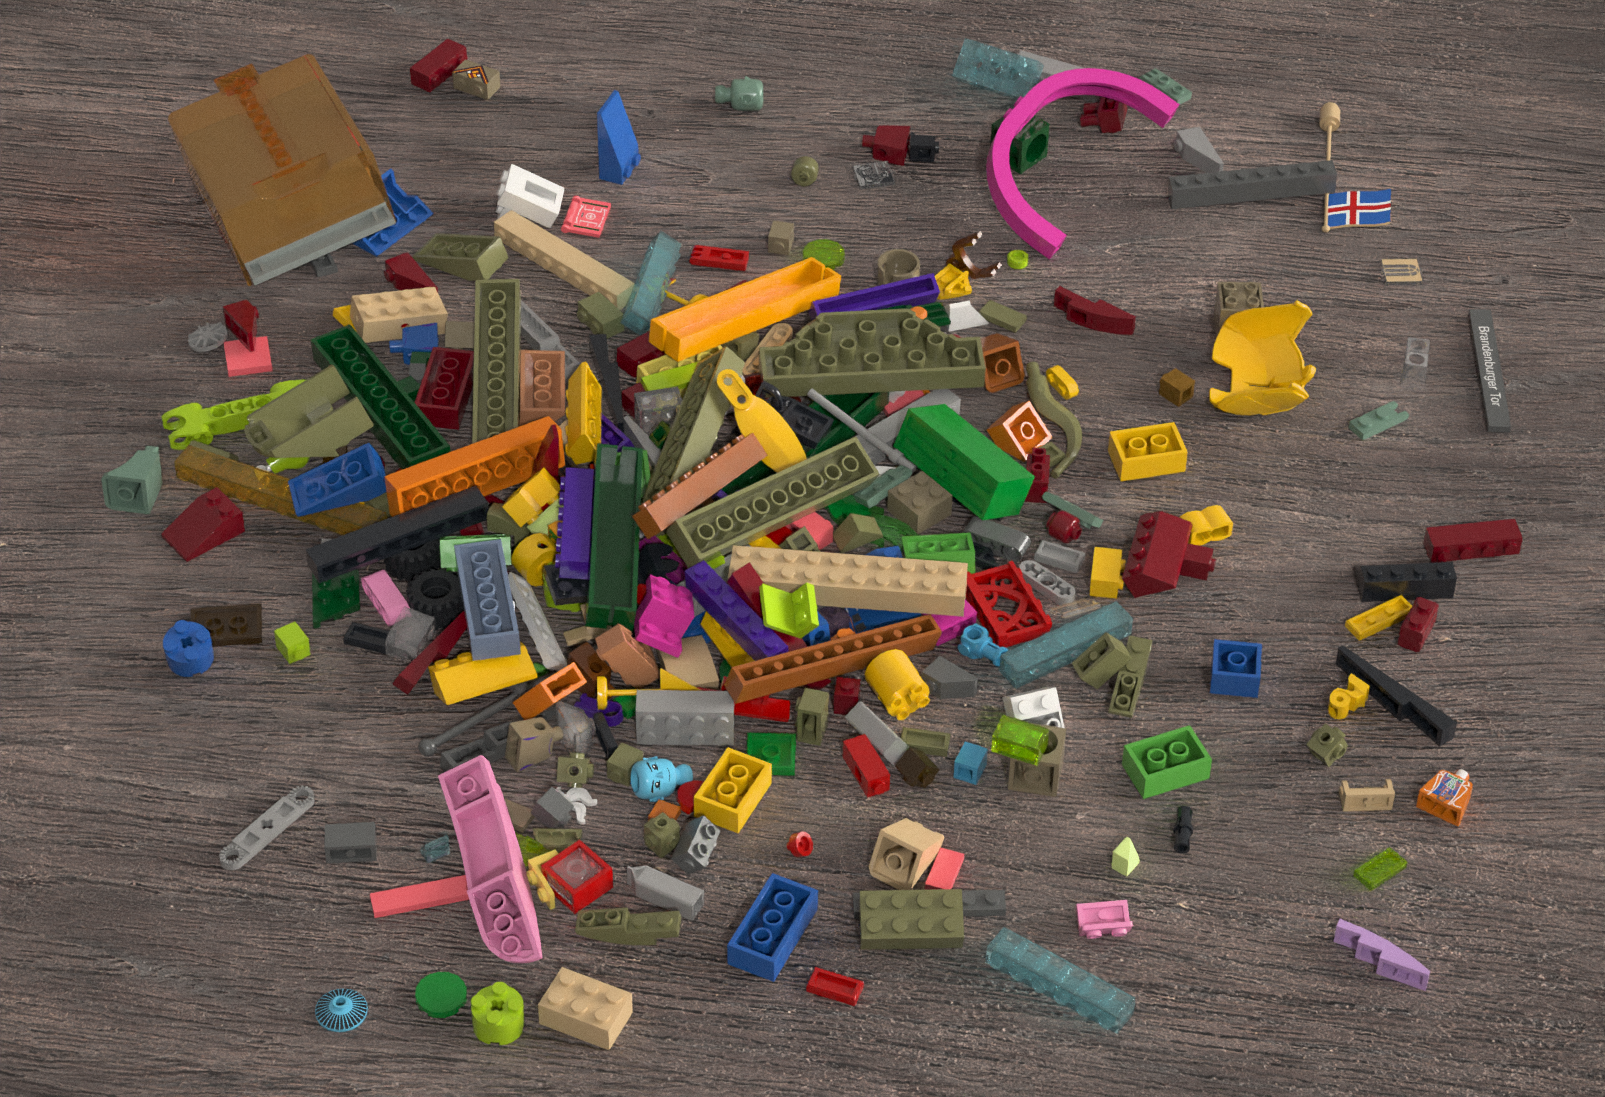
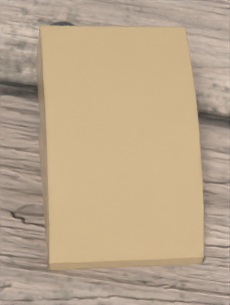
[656,635,719,690]

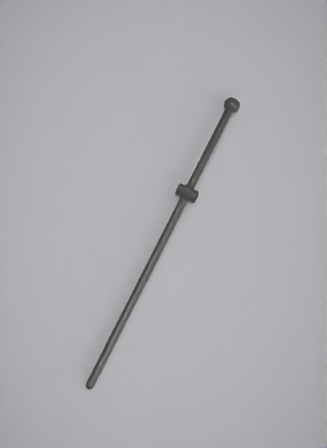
[418,645,598,757]

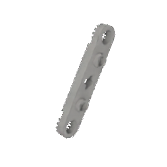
[219,785,315,870]

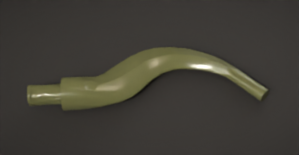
[1026,362,1082,479]

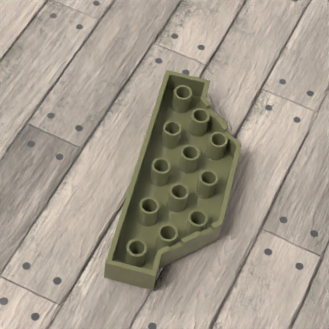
[759,309,986,398]

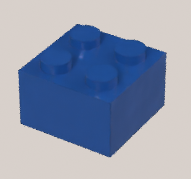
[1210,639,1262,698]

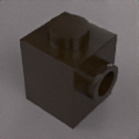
[895,747,940,788]

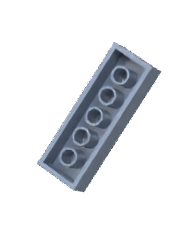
[454,539,521,661]

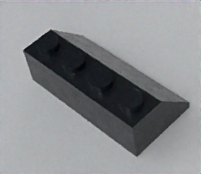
[1353,562,1457,602]

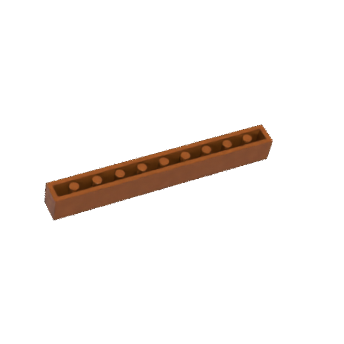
[724,614,942,704]

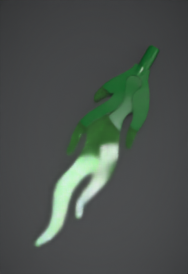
[825,495,919,552]

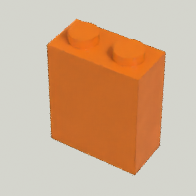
[513,662,587,720]

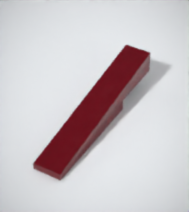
[727,562,831,690]
[392,611,467,695]

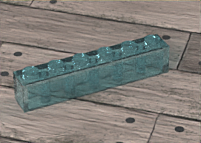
[620,230,681,336]
[999,601,1133,689]
[986,927,1136,1034]

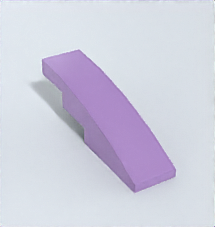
[1334,919,1430,991]

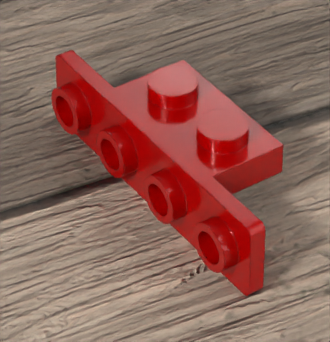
[697,676,790,722]

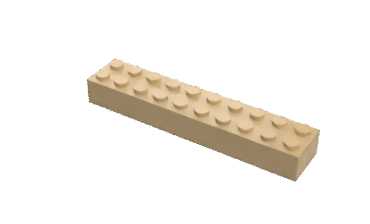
[728,545,968,617]

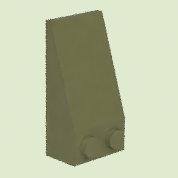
[412,233,509,281]

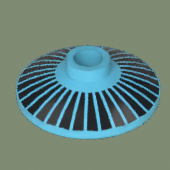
[315,989,368,1032]

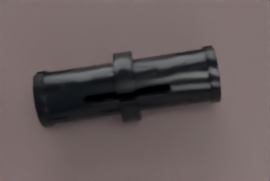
[1173,806,1193,854]

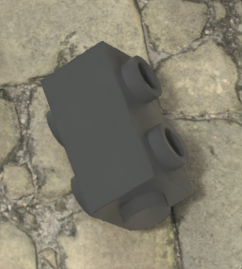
[671,815,720,875]

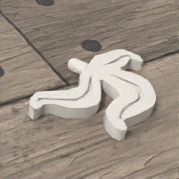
[555,787,597,825]

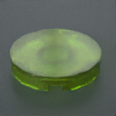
[803,239,845,272]

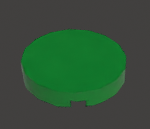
[415,972,467,1018]

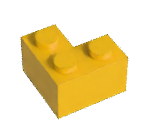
[502,467,560,527]

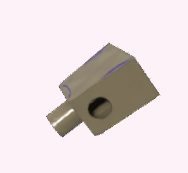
[505,717,563,772]

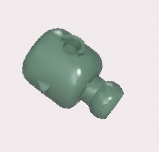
[715,76,763,111]

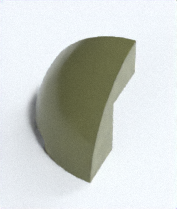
[487,503,532,548]

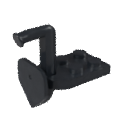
[731,381,834,450]

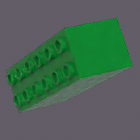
[893,404,1035,520]

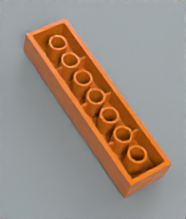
[384,416,565,517]

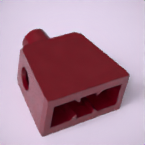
[862,125,911,166]

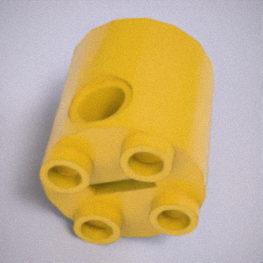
[865,649,930,721]

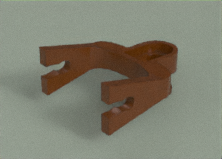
[946,231,1002,279]

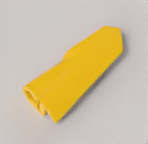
[701,611,754,668]

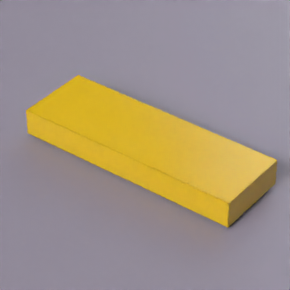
[1345,595,1412,641]

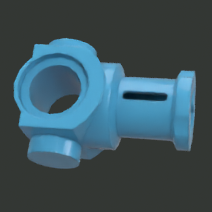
[958,623,1008,667]

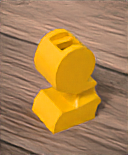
[1328,673,1370,719]

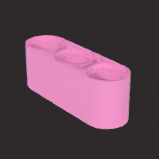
[361,570,412,627]

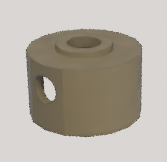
[877,249,920,286]

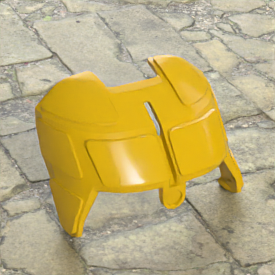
[1209,300,1316,415]

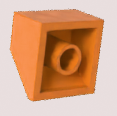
[986,401,1052,462]

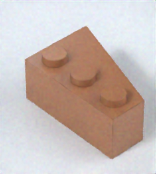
[595,624,660,689]

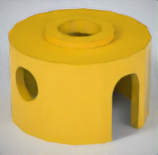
[511,533,561,587]

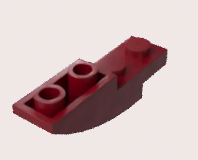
[1054,286,1136,335]

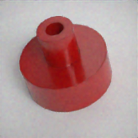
[787,831,813,857]

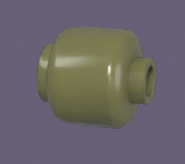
[791,156,819,187]

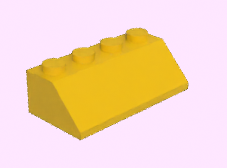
[565,362,602,465]
[428,642,538,705]

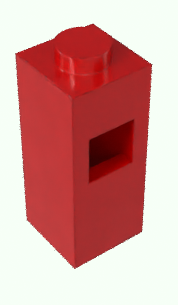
[843,734,890,798]

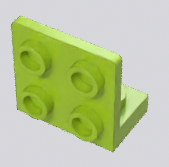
[759,582,819,639]

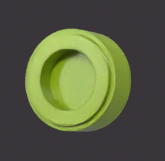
[1007,250,1028,269]

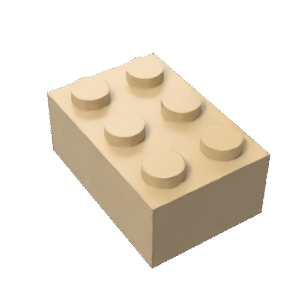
[538,967,633,1050]

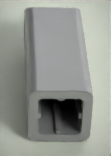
[845,701,909,769]
[627,865,704,921]

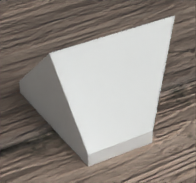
[944,301,989,332]

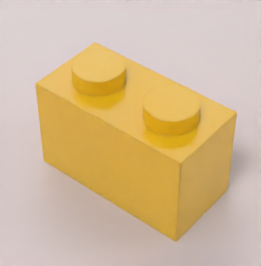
[1089,547,1126,599]

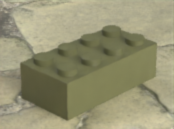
[859,889,964,950]

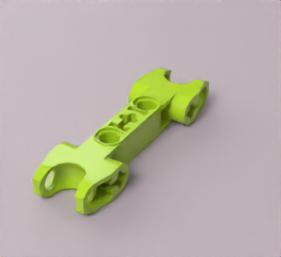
[161,379,305,450]

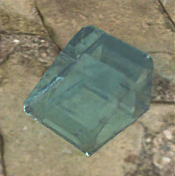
[420,835,450,863]

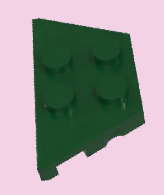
[312,569,360,629]

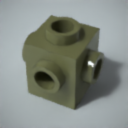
[1306,723,1348,767]
[557,752,594,788]
[644,812,680,858]

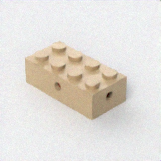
[350,287,448,343]

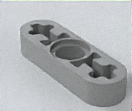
[1019,560,1075,606]

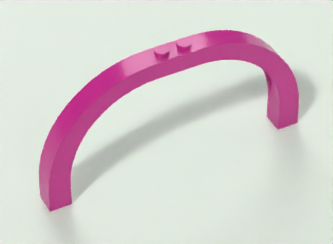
[986,68,1180,260]

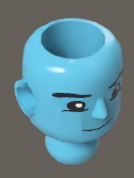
[630,756,693,802]

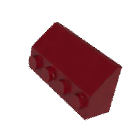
[1122,511,1193,598]

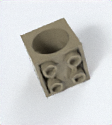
[1214,281,1264,337]
[1008,721,1067,797]

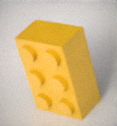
[1108,422,1188,481]
[694,747,772,833]

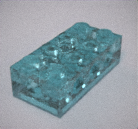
[952,38,1044,99]

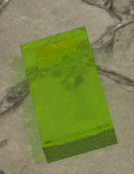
[1353,847,1408,891]

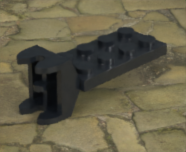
[543,544,679,606]

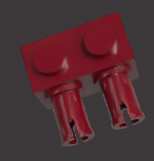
[1080,97,1128,133]

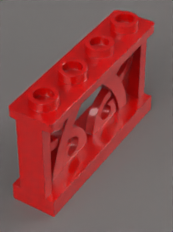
[965,561,1052,648]

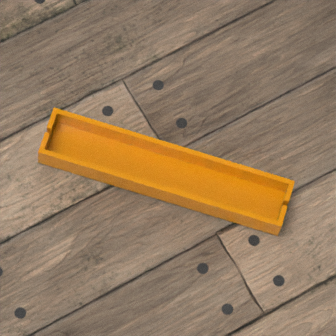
[649,257,841,362]

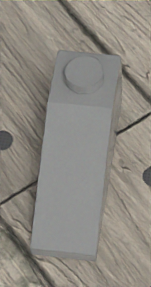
[1174,126,1224,173]

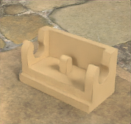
[1339,779,1395,811]

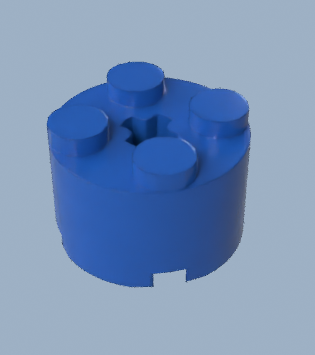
[163,620,214,677]

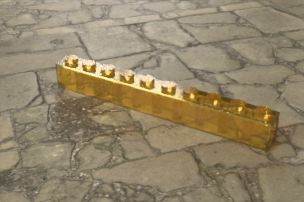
[174,445,387,535]

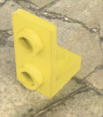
[526,849,558,910]

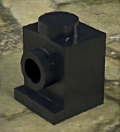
[910,132,939,162]

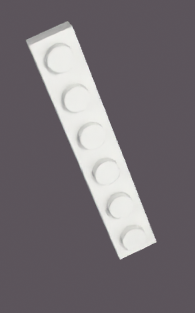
[508,572,567,671]

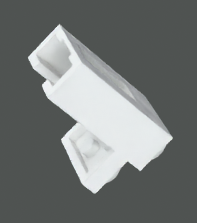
[495,164,565,228]

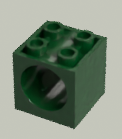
[990,115,1050,174]

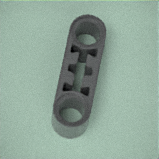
[962,517,1031,562]

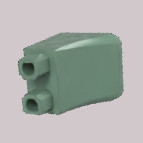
[101,446,163,515]

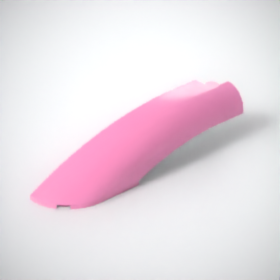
[438,755,542,963]

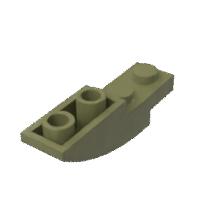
[1108,635,1153,718]
[575,907,681,946]

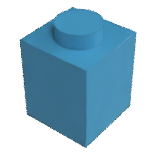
[953,742,988,785]

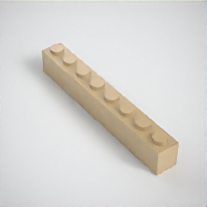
[494,210,635,310]

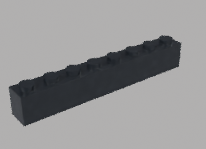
[306,486,489,583]

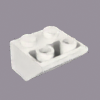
[1002,687,1065,735]

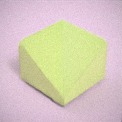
[1111,837,1140,877]

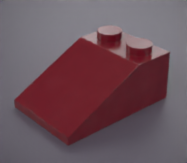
[161,487,245,562]

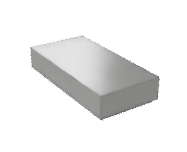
[1034,540,1085,573]

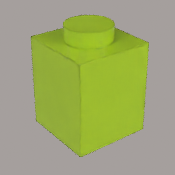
[274,621,311,664]

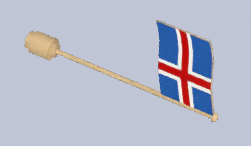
[1319,102,1391,232]

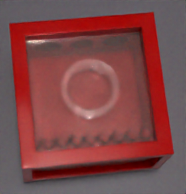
[541,839,613,914]

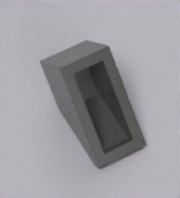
[922,656,978,699]

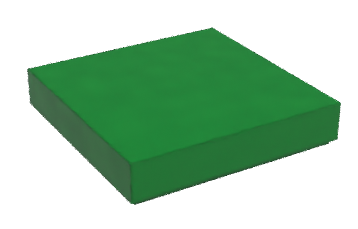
[747,733,796,776]

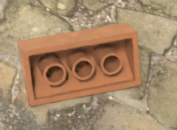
[520,350,565,426]

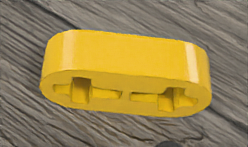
[1046,365,1079,400]

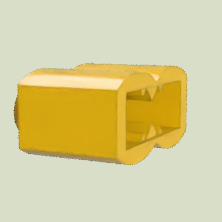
[1180,505,1233,546]

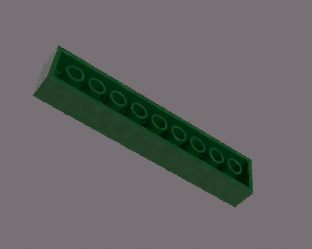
[310,324,451,470]

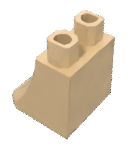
[869,818,944,890]

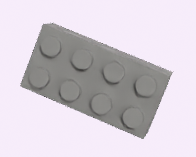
[636,690,734,746]

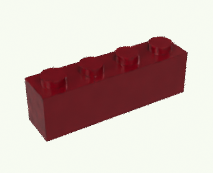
[1423,519,1523,563]

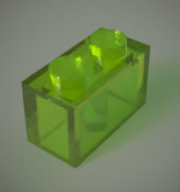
[991,715,1049,766]

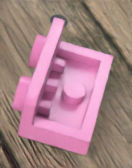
[1075,900,1133,939]

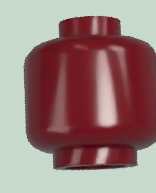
[1046,510,1082,544]

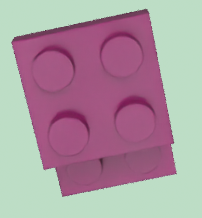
[634,575,695,658]

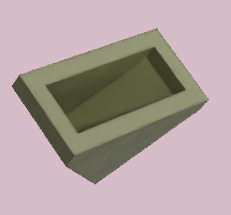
[833,513,883,554]

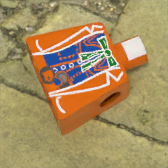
[1416,769,1473,827]

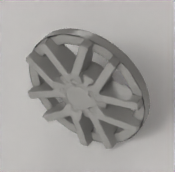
[188,322,228,352]

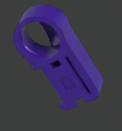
[574,693,624,727]

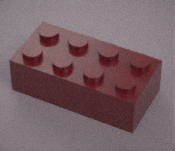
[415,347,474,430]

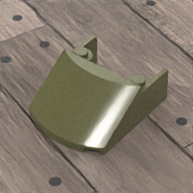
[245,365,374,458]

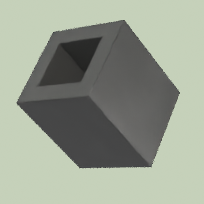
[531,787,574,829]

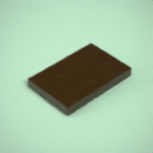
[190,604,262,647]

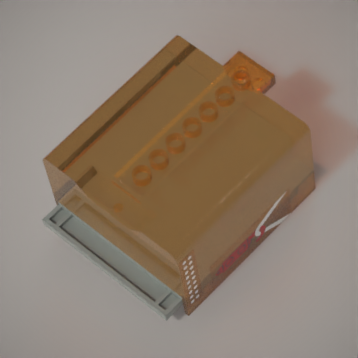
[168,54,396,287]

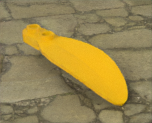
[717,369,807,473]

